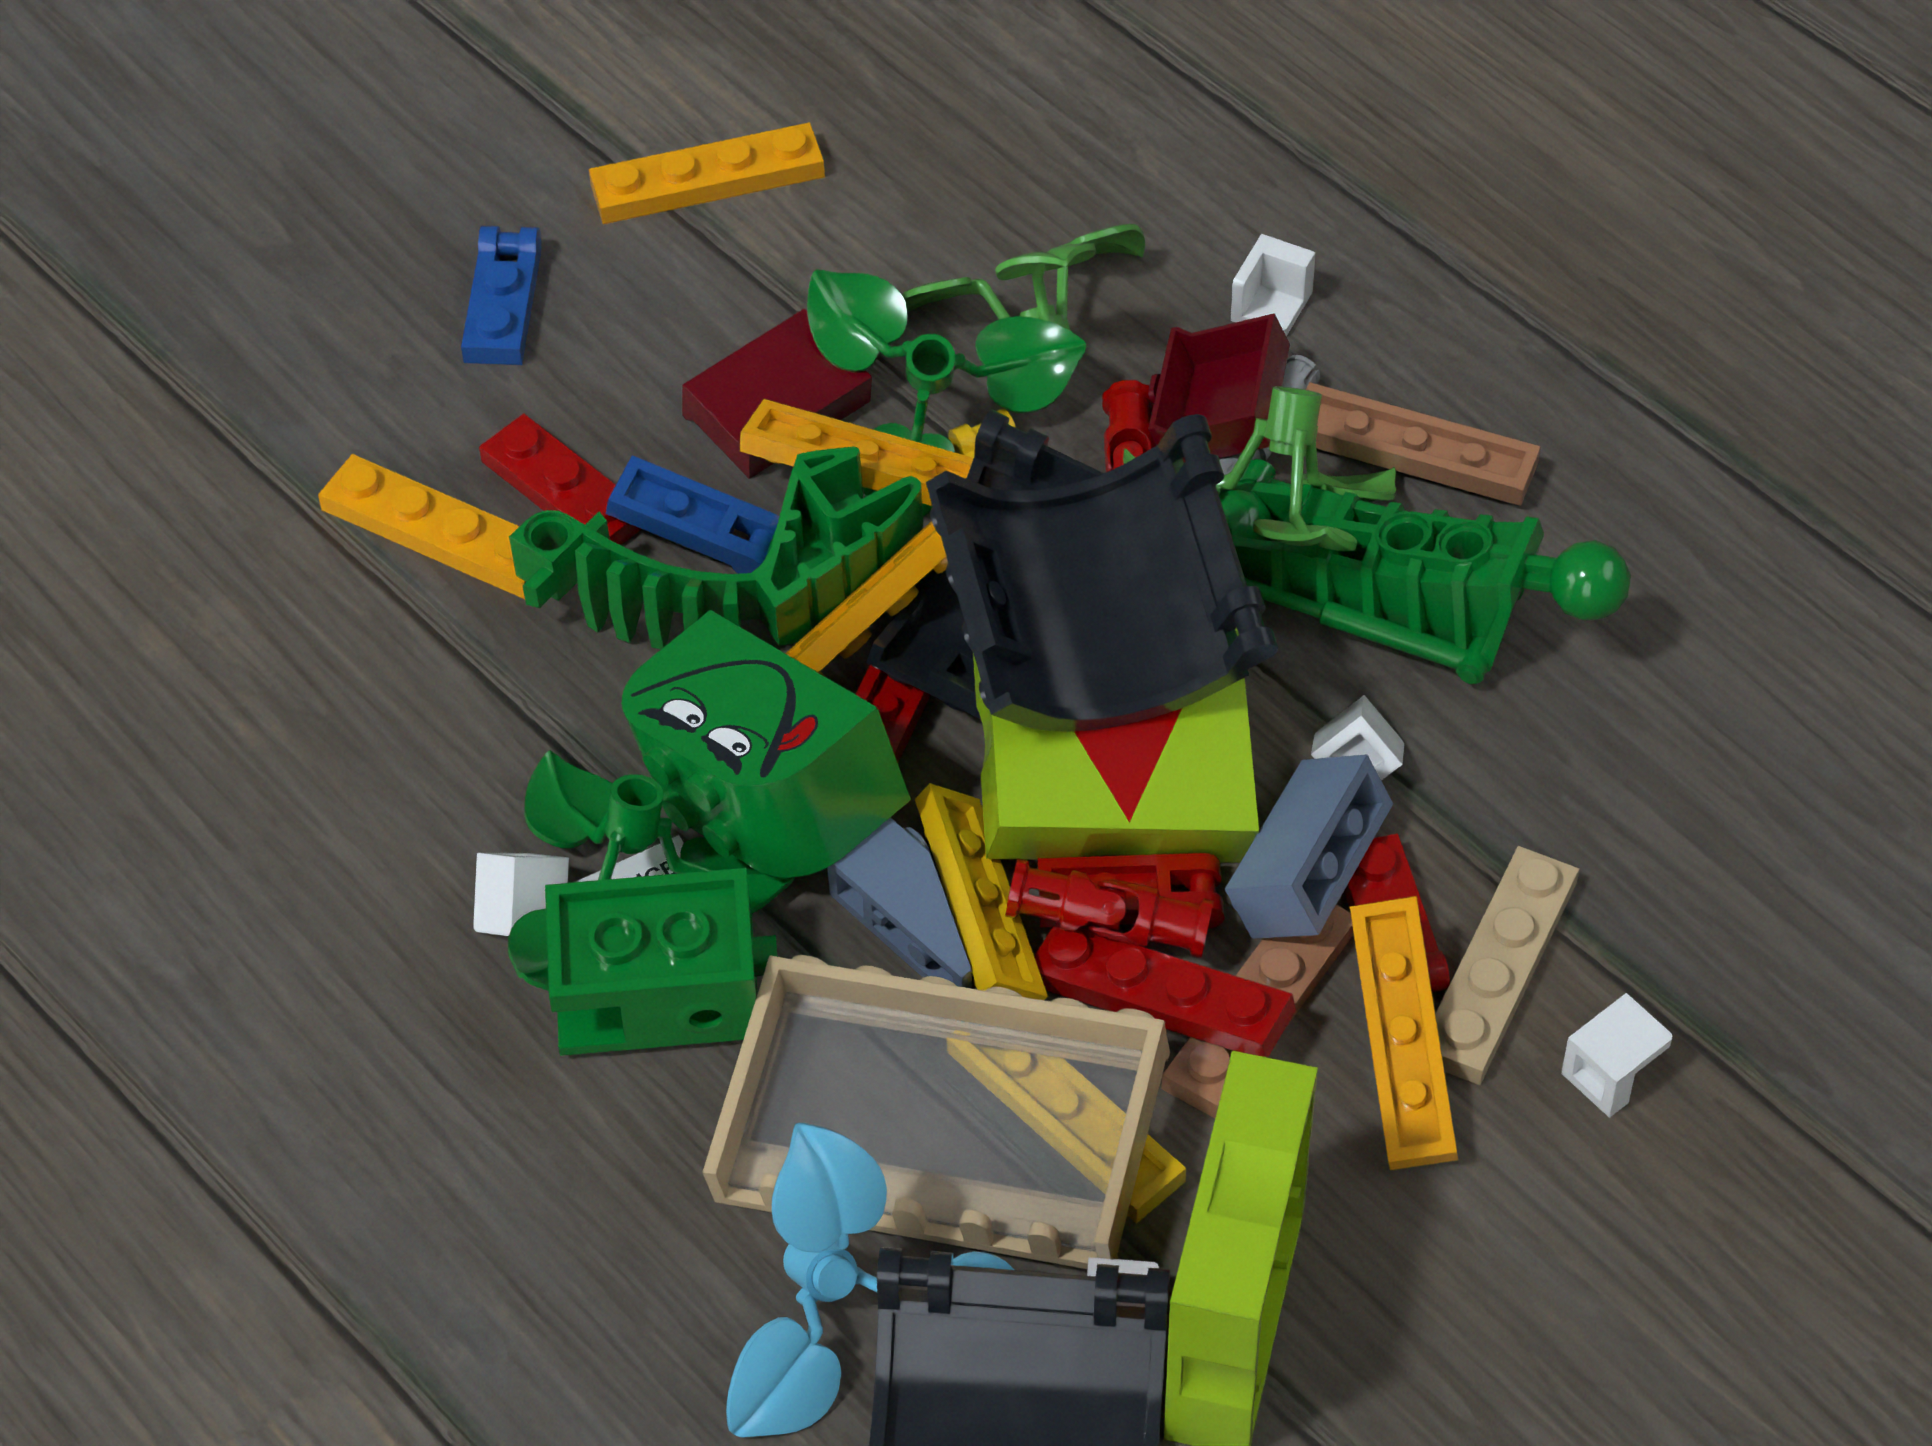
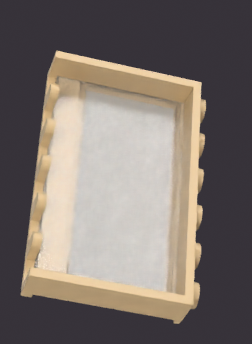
[702,955,1170,1269]

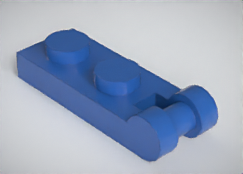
[461,226,542,365]
[606,455,780,574]

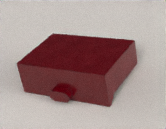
[682,308,872,479]
[1148,313,1290,463]

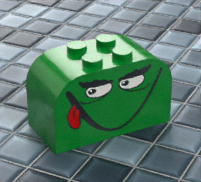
[621,610,911,878]

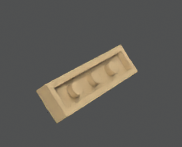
[1435,846,1580,1085]

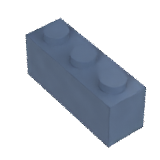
[1225,754,1393,939]

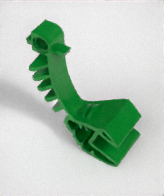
[509,446,924,649]

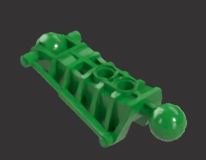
[1219,459,1631,684]

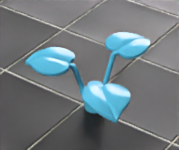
[726,1123,1014,1437]

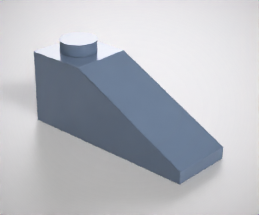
[827,818,972,989]

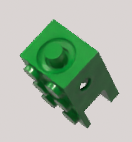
[545,868,778,1056]

